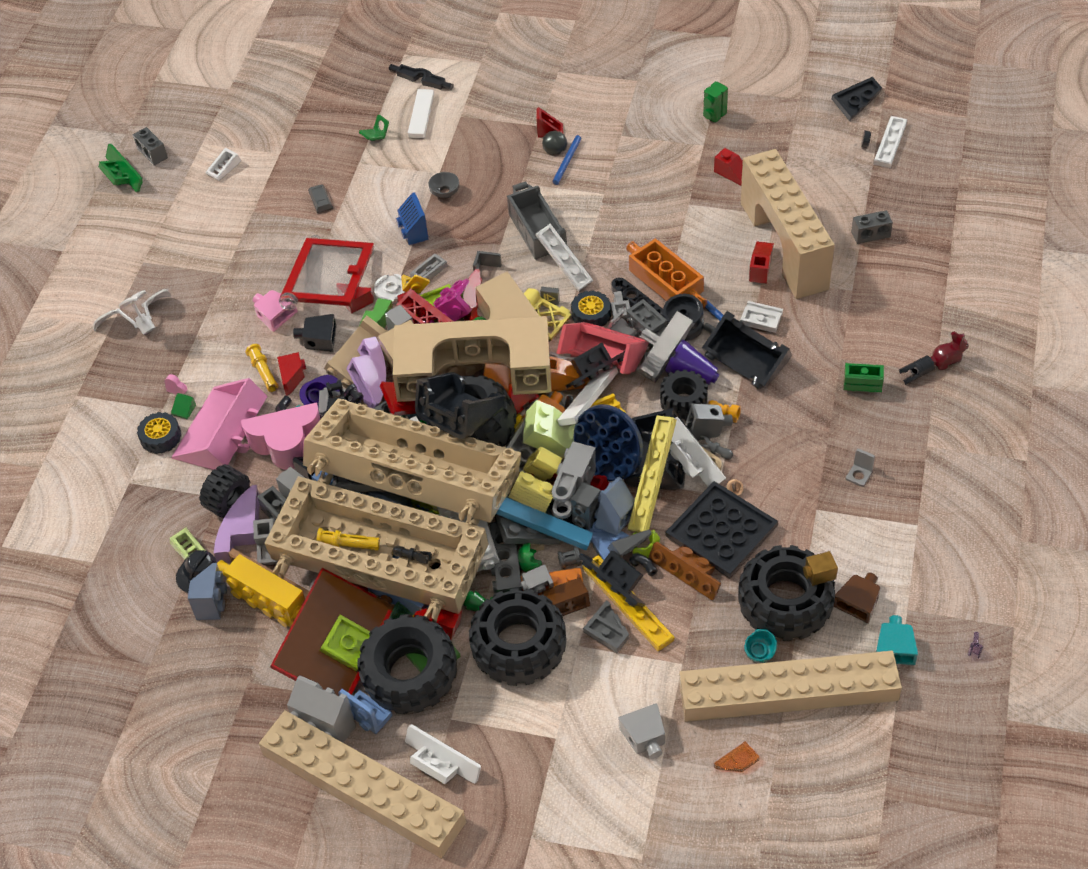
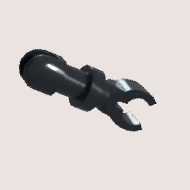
[393,545,432,564]

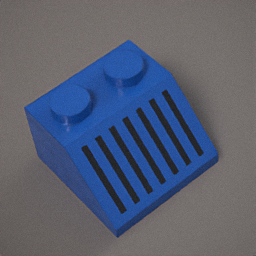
[396,192,429,245]

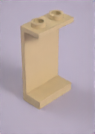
[324,315,387,388]

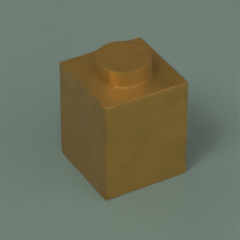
[803,551,838,586]

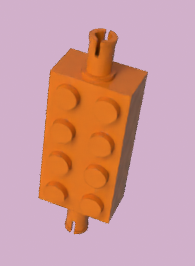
[626,238,707,308]

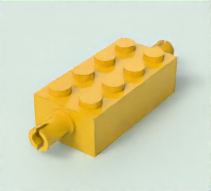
[217,554,305,627]

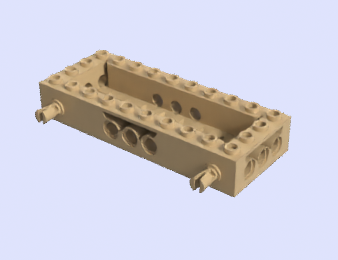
[303,399,521,523]
[264,471,489,623]

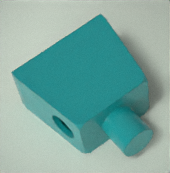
[876,615,918,665]

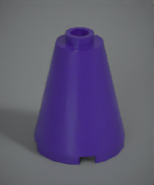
[665,340,720,385]

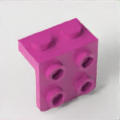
[433,278,472,322]

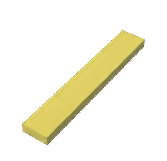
[627,415,677,533]

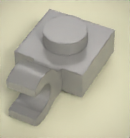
[611,291,630,320]

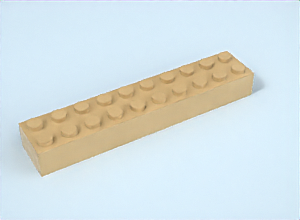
[679,651,902,722]
[259,710,466,859]

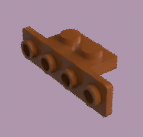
[649,542,721,600]

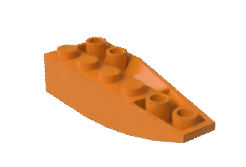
[483,356,590,393]

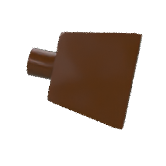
[833,572,881,624]

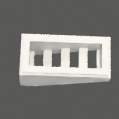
[205,147,241,181]

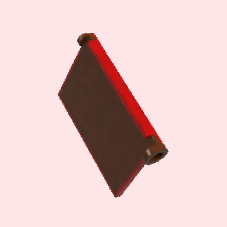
[269,568,395,696]

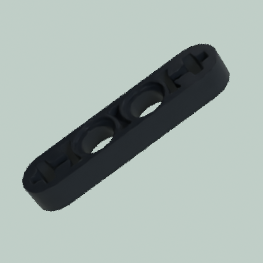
[611,277,664,317]

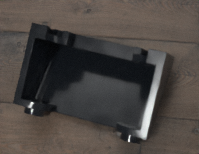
[702,311,792,390]
[415,372,505,439]
[624,408,688,490]

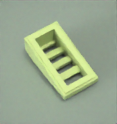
[170,528,204,559]

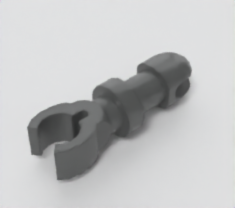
[699,435,733,459]

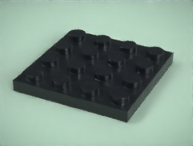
[665,481,778,578]

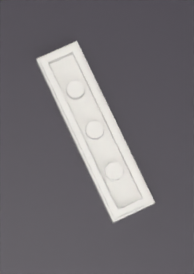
[408,89,434,138]
[874,116,907,168]
[536,224,593,292]

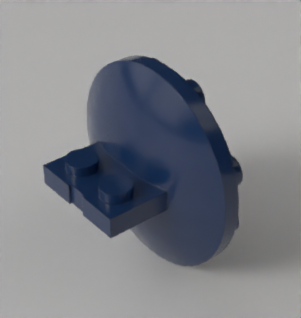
[573,404,643,481]

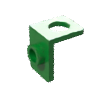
[359,115,389,141]

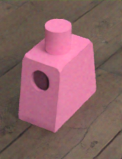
[253,290,298,332]

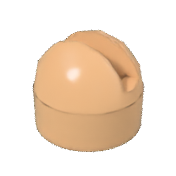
[727,479,743,495]

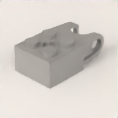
[552,442,596,519]

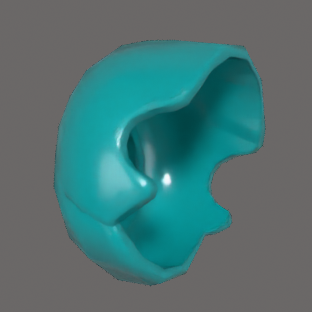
[744,629,778,663]

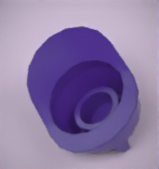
[299,375,339,408]

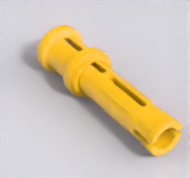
[245,344,279,392]
[316,528,380,551]

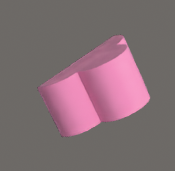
[241,403,321,470]

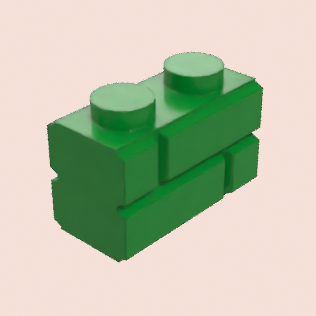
[703,81,728,123]
[843,363,884,393]

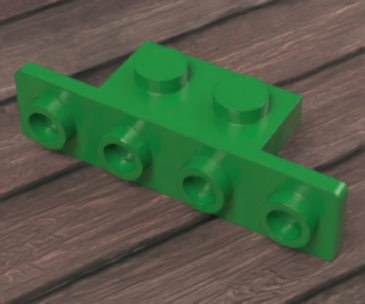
[98,143,143,192]

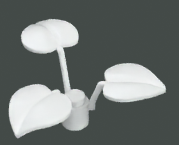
[93,289,171,335]

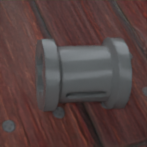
[557,547,581,569]

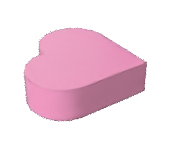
[165,374,187,395]

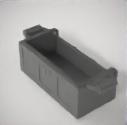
[507,181,567,259]

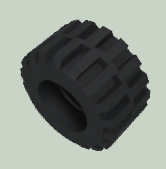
[660,370,708,421]
[199,464,250,519]

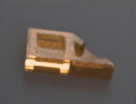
[714,741,759,772]

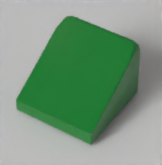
[171,393,196,419]

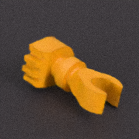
[708,400,741,423]

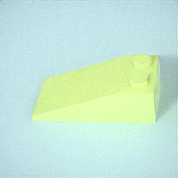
[523,400,575,458]

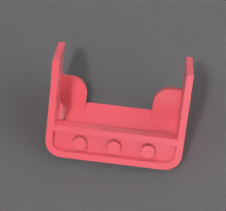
[557,322,648,374]

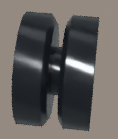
[663,294,704,341]

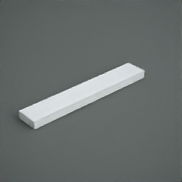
[557,366,618,426]

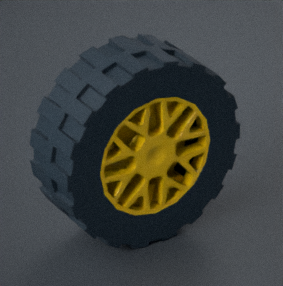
[571,290,611,327]
[137,412,182,454]

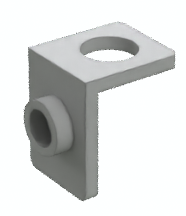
[608,310,635,335]
[846,449,875,487]

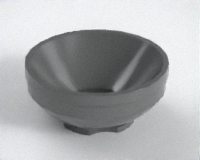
[428,172,459,198]

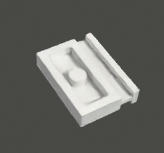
[740,301,783,333]

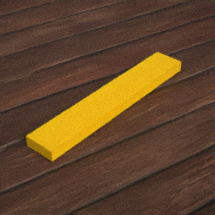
[582,555,675,652]

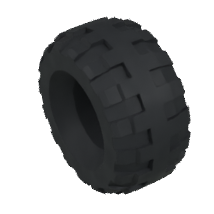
[427,375,517,447]
[738,545,835,641]
[469,588,566,686]
[357,614,457,714]

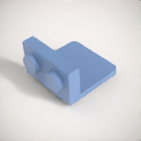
[338,689,392,734]

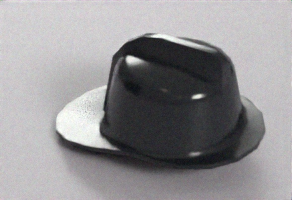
[176,550,217,593]

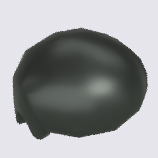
[542,131,568,155]

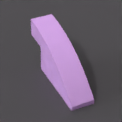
[346,337,386,409]
[214,485,260,563]

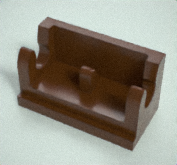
[542,578,591,616]

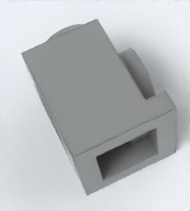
[520,564,553,593]

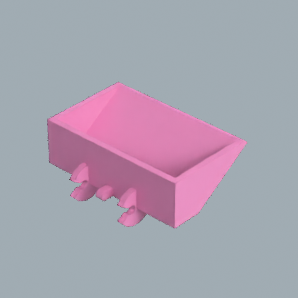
[171,378,267,470]

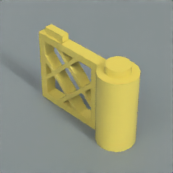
[523,288,572,341]

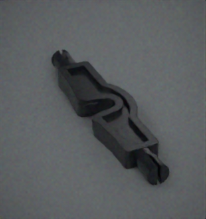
[389,64,454,90]

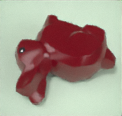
[931,331,969,370]

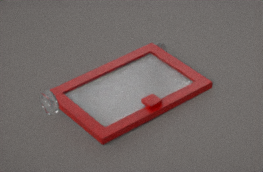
[279,235,374,310]

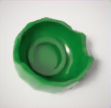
[518,543,542,573]

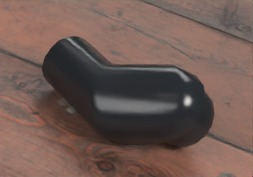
[275,395,292,412]
[629,553,658,576]

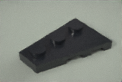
[831,76,882,121]

